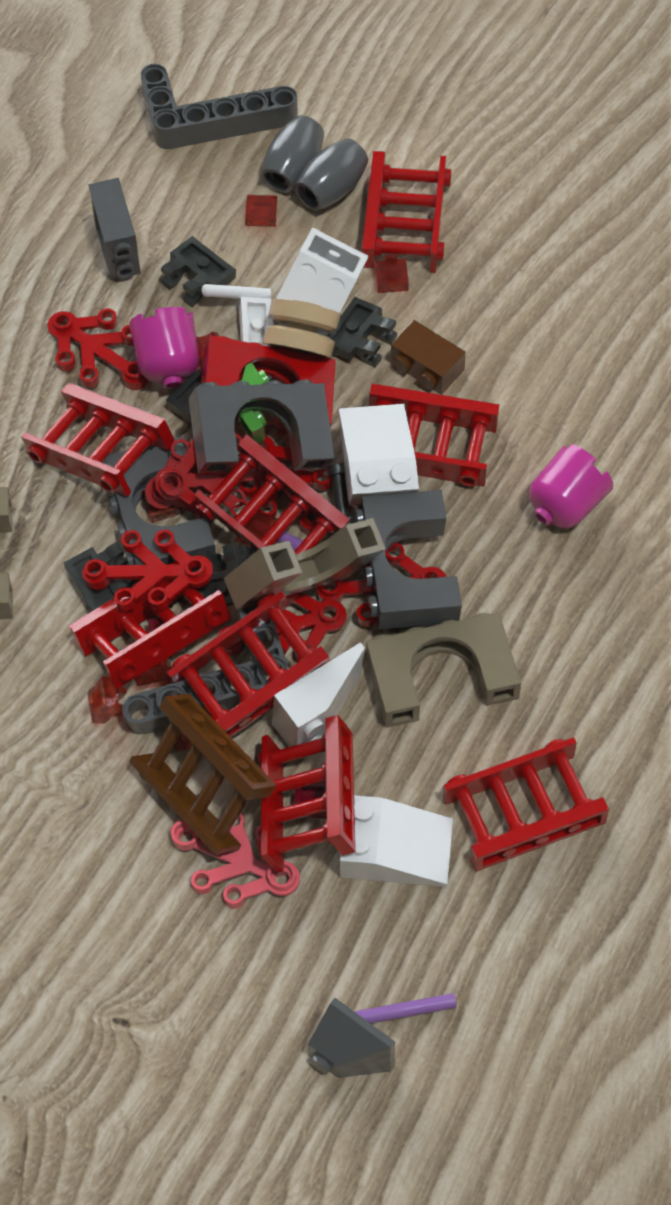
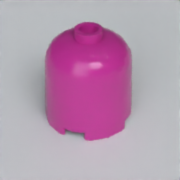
[129,307,199,388]
[529,444,613,529]

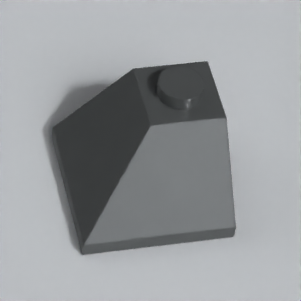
[308,998,395,1078]

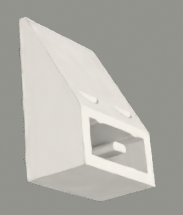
[267,227,369,336]

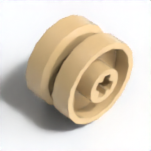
[262,299,341,358]

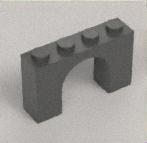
[188,380,335,474]
[105,436,216,581]
[355,490,462,629]

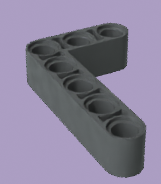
[141,64,298,149]
[122,604,288,734]

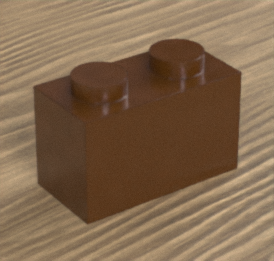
[391,320,466,395]

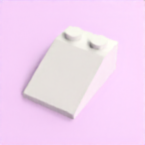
[338,404,419,505]
[272,642,365,747]
[340,795,453,887]

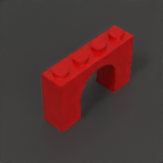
[200,335,336,427]

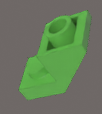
[237,362,270,443]

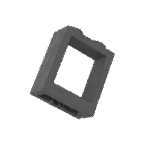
[88,178,141,280]

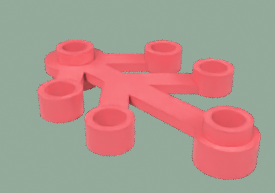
[171,813,300,909]

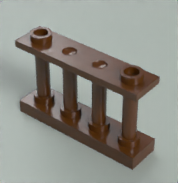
[129,694,277,855]

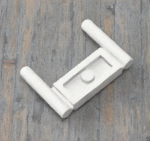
[202,284,273,346]

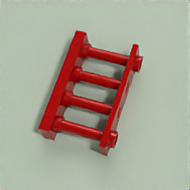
[362,151,452,273]
[21,383,175,497]
[369,383,500,487]
[194,434,350,555]
[69,561,231,689]
[167,591,331,737]
[258,715,356,873]
[443,737,609,872]

